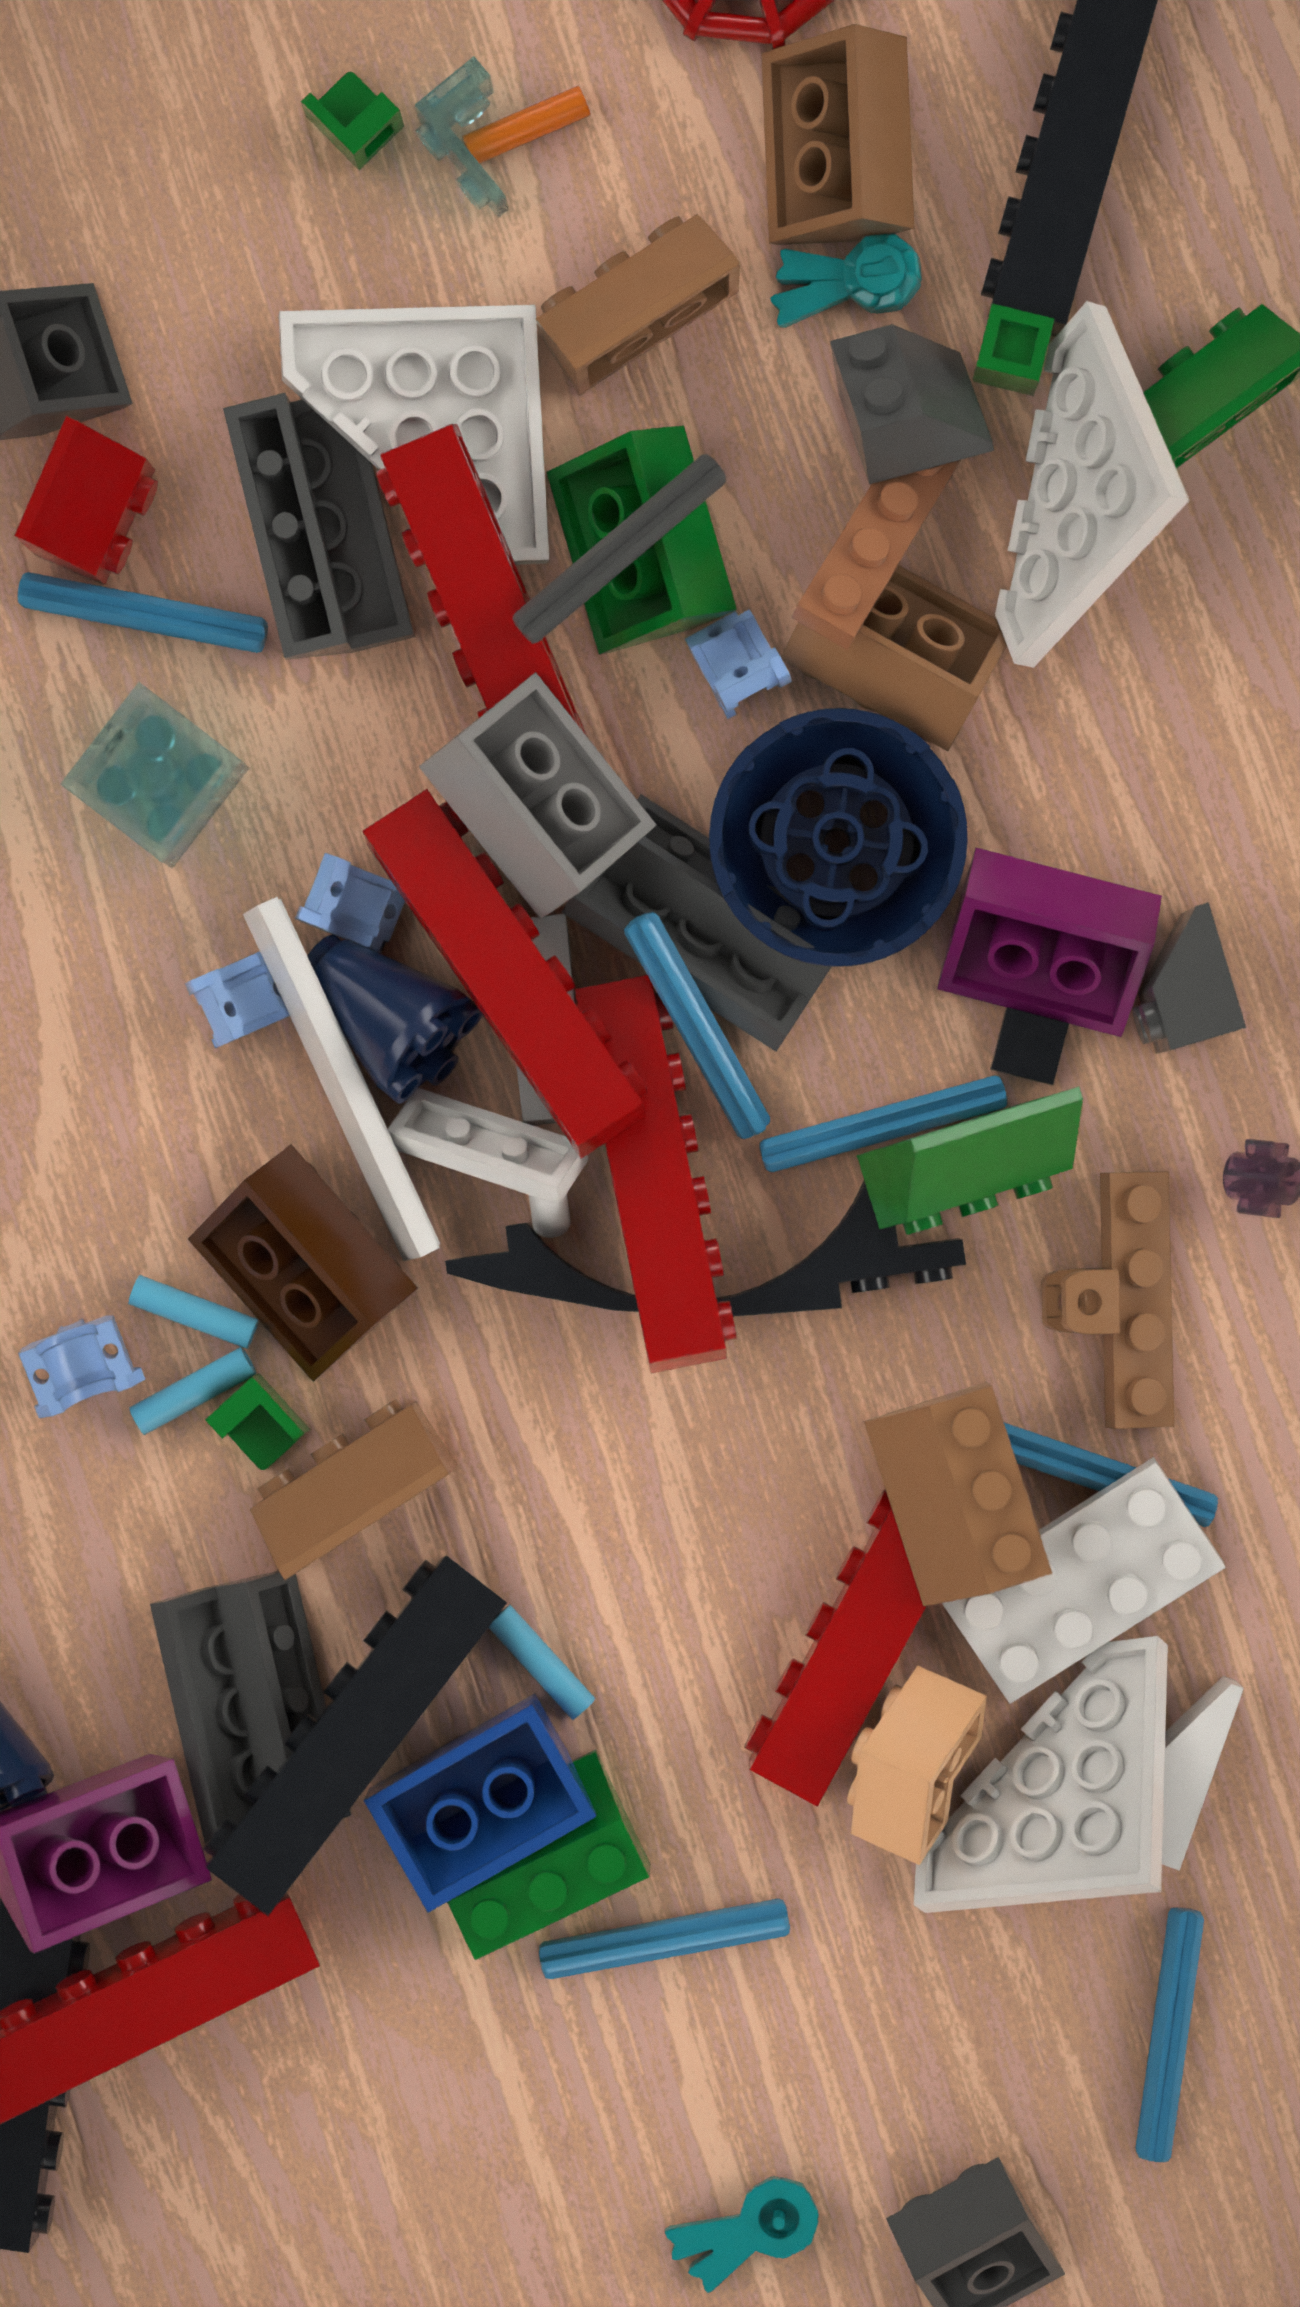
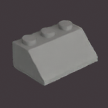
[419,673,657,919]

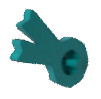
[770,234,922,328]
[665,2176,819,2293]

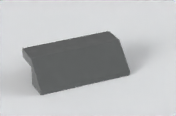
[223,393,415,660]
[562,794,831,1052]
[150,1571,351,1854]

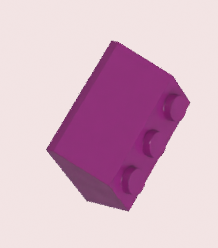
[937,847,1162,1037]
[0,1754,212,1953]

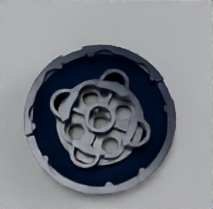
[709,708,968,967]

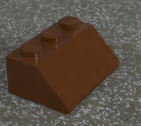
[188,1144,418,1381]

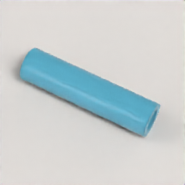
[128,1275,259,1349]
[129,1347,256,1435]
[488,1605,596,1720]

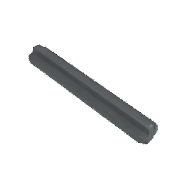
[513,454,726,643]

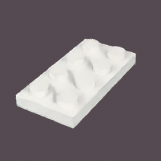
[942,1457,1226,1704]

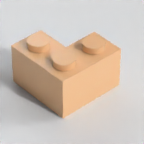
[847,1666,987,1865]

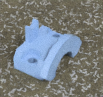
[685,609,792,719]
[295,853,405,953]
[185,951,290,1048]
[19,1315,146,1418]

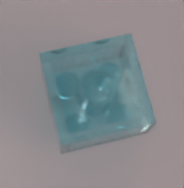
[61,682,249,869]

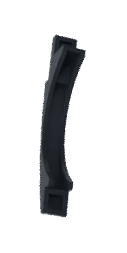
[445,1180,966,1317]

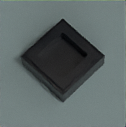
[990,1007,1069,1085]

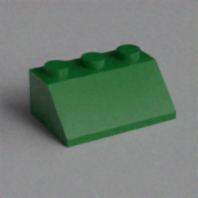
[1143,304,1300,469]
[546,425,737,655]
[857,1087,1083,1235]
[447,1750,651,1960]

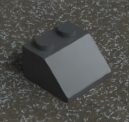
[0,283,133,440]
[830,324,994,484]
[1132,902,1246,1054]
[886,2157,1065,2307]

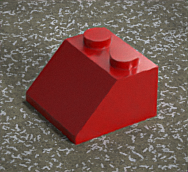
[14,416,158,585]

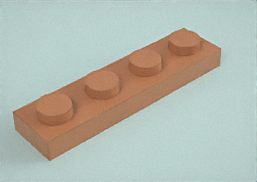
[791,460,961,650]

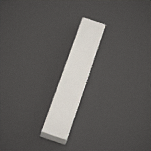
[243,897,440,1261]

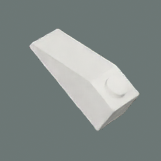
[1162,1676,1244,1871]

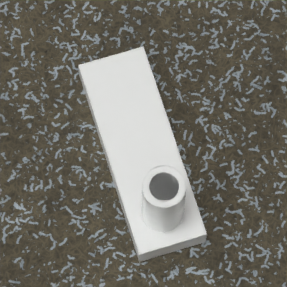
[388,1088,588,1238]

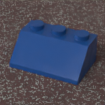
[364,1694,597,1913]

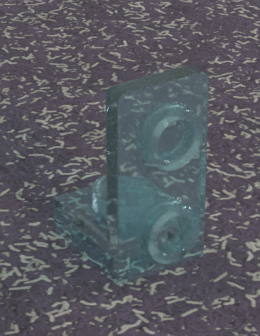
[415,56,509,218]

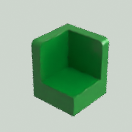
[301,72,404,171]
[972,303,1055,396]
[205,1373,310,1470]

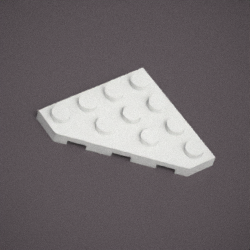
[995,301,1189,668]
[278,305,549,565]
[914,1636,1168,1913]

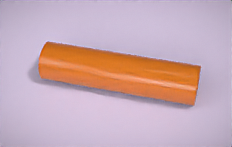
[462,85,591,166]

